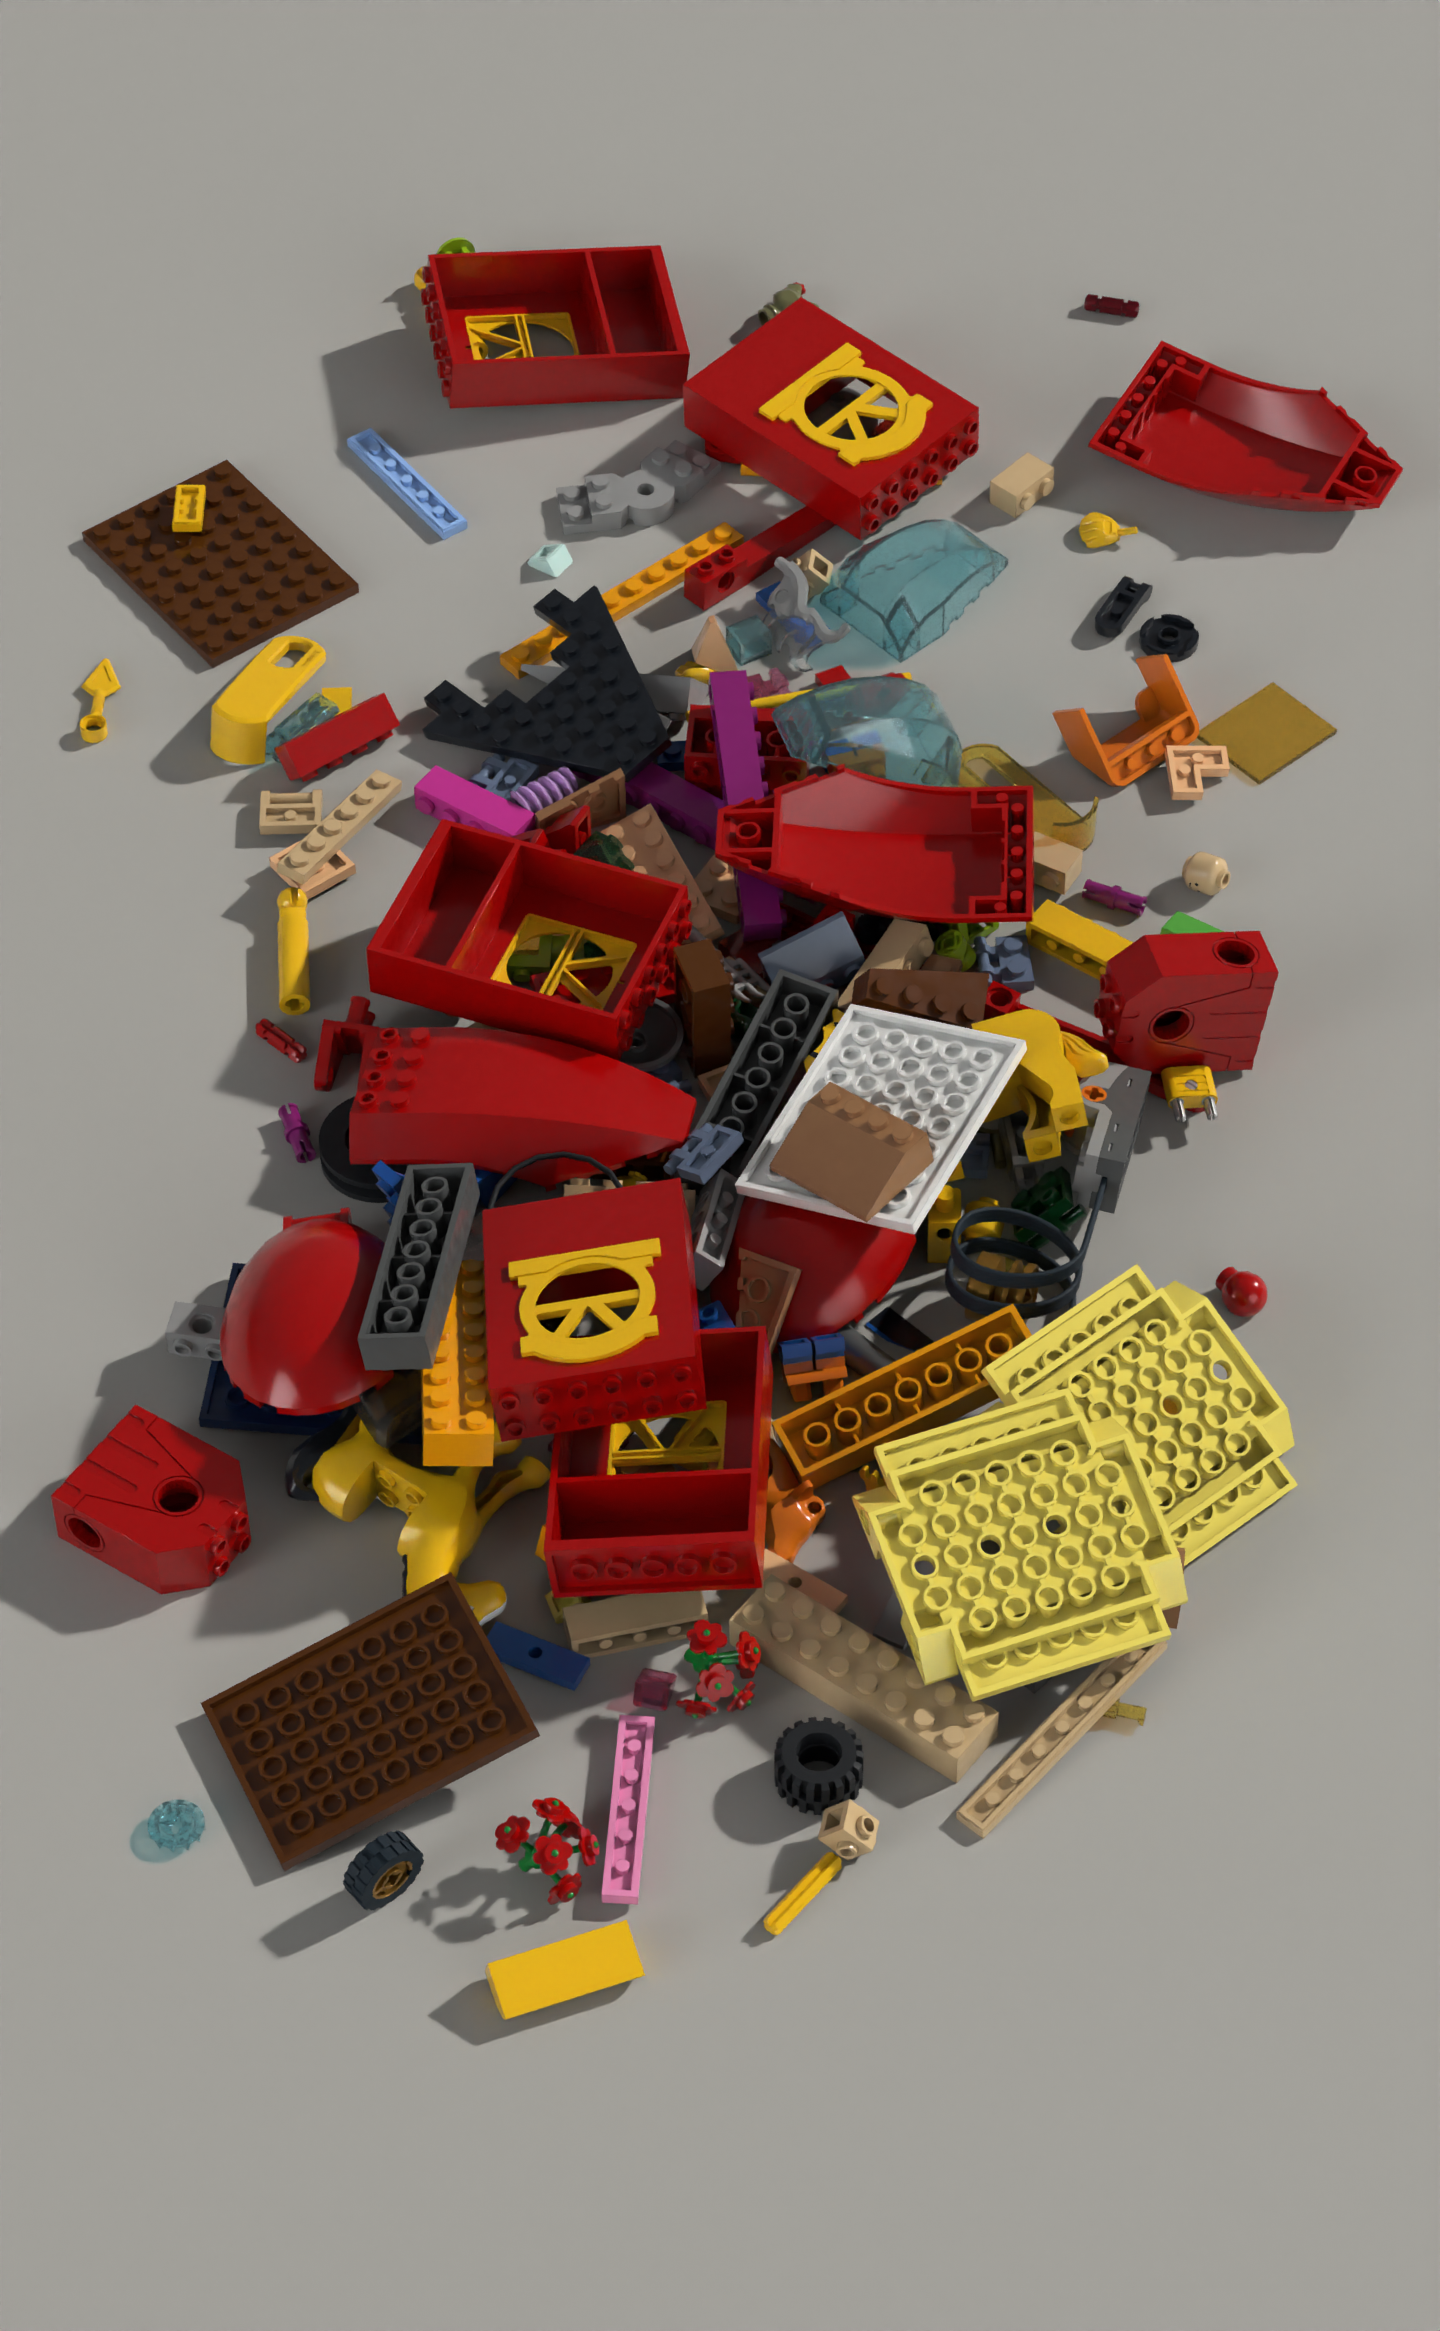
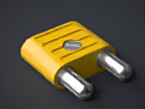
[1161,1065,1218,1123]

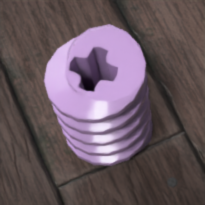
[510,766,579,813]

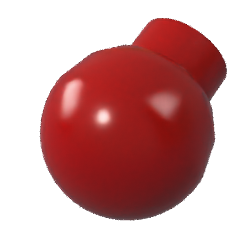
[1215,1267,1268,1317]

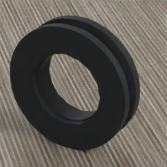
[319,1096,426,1203]

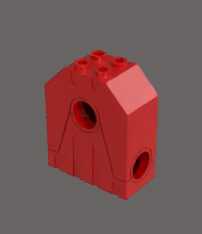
[1093,931,1279,1074]
[51,1404,251,1595]

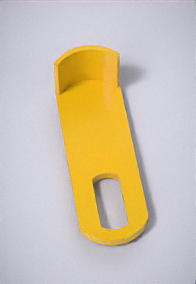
[210,636,326,765]

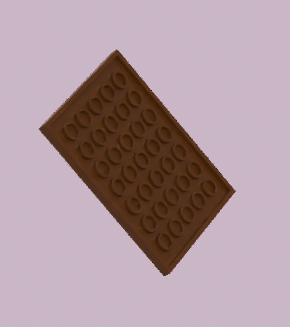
[82,460,359,668]
[201,1572,540,1871]

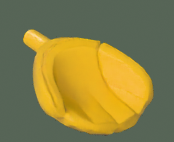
[1079,512,1138,548]
[674,661,718,685]

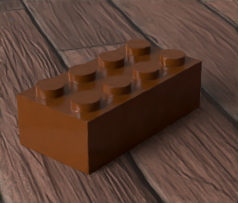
[673,938,735,1079]

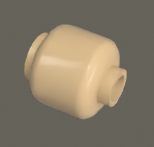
[1182,851,1230,896]

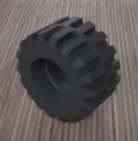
[774,1717,864,1815]

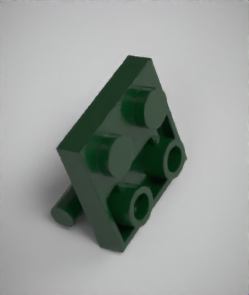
[1011,1165,1087,1250]

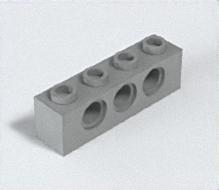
[690,1168,745,1291]
[165,1301,226,1361]

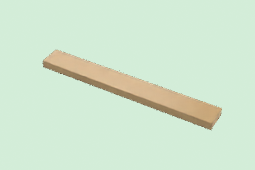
[956,1641,1167,1839]

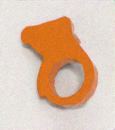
[707,1437,826,1564]

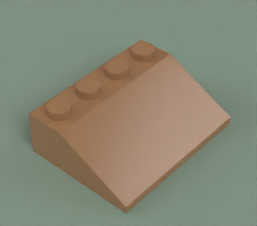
[769,1082,934,1223]

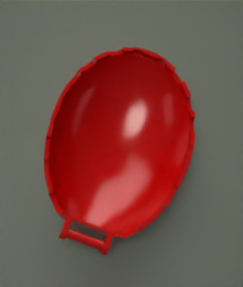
[710,1195,922,1353]
[220,1207,394,1416]

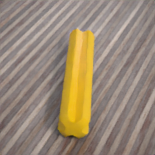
[763,1852,842,1935]

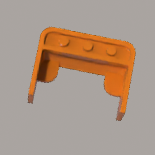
[1052,654,1199,787]

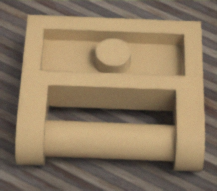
[259,789,323,835]

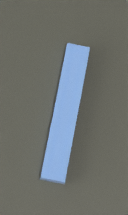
[347,428,468,540]

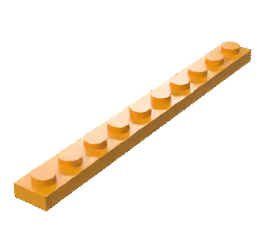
[500,522,744,679]

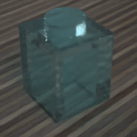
[725,615,772,666]

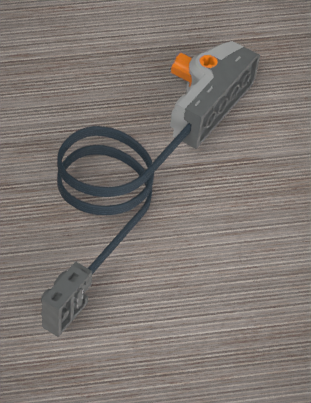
[945,1062,1152,1319]

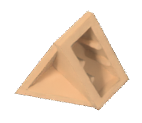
[691,615,739,672]

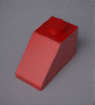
[544,805,592,858]

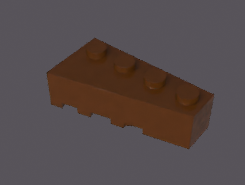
[851,968,989,1029]

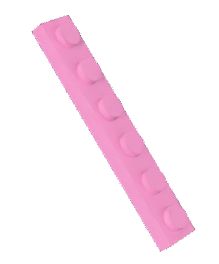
[601,1715,655,1905]

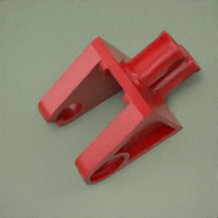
[314,996,380,1092]

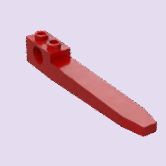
[684,506,836,611]

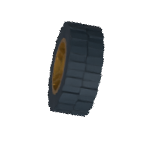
[343,1830,424,1910]

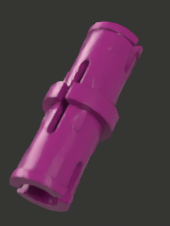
[1082,879,1147,916]
[278,1103,316,1163]

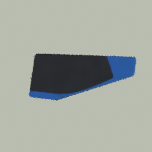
[866,1307,934,1352]

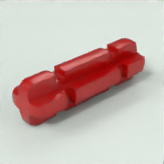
[255,1018,307,1063]

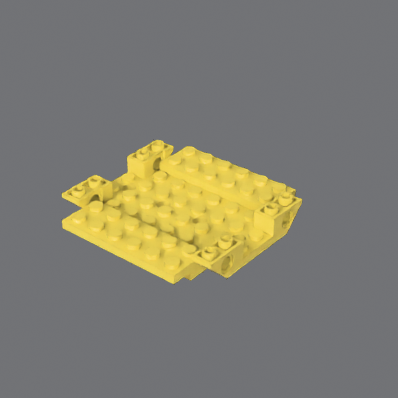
[979,1264,1298,1566]
[852,1388,1188,1702]

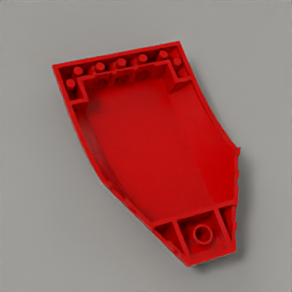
[1088,341,1403,512]
[715,763,1034,923]
[349,1027,697,1192]

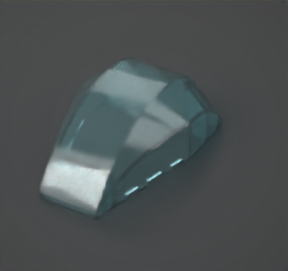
[820,519,1008,663]
[771,676,963,787]

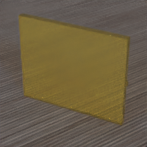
[1197,682,1337,785]

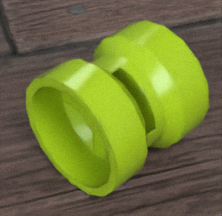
[935,930,976,972]

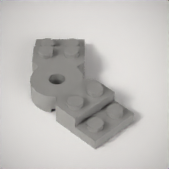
[556,440,721,535]

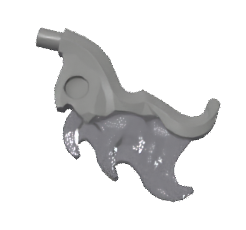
[762,556,851,672]

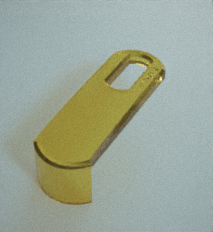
[951,743,1099,852]

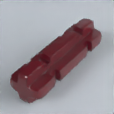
[1084,294,1140,318]

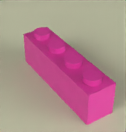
[414,765,536,837]

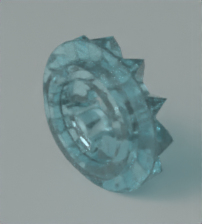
[148,1800,205,1852]

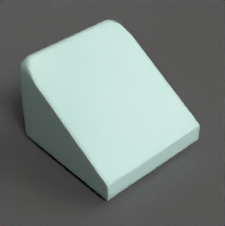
[527,544,573,577]

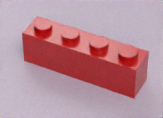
[274,693,400,782]

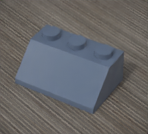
[758,911,865,989]

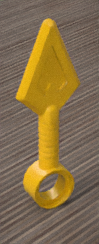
[80,658,121,743]

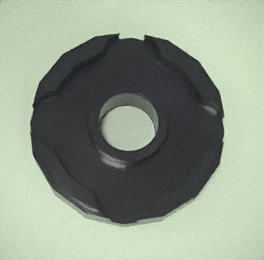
[1139,614,1199,662]

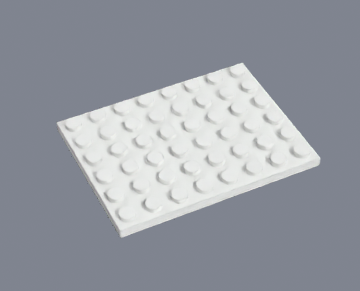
[735,1004,1027,1235]

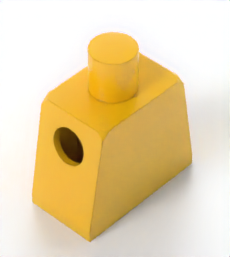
[927,1185,961,1263]

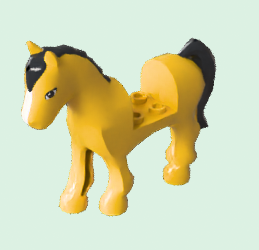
[284,1372,550,1627]

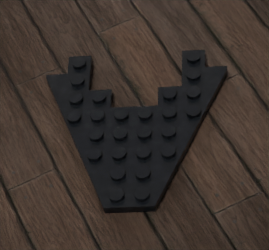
[422,585,672,783]

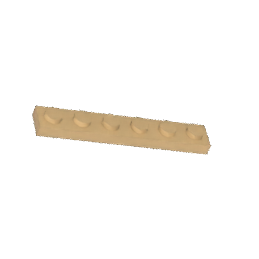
[277,769,402,884]

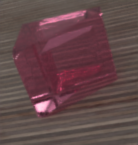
[633,1668,677,1711]

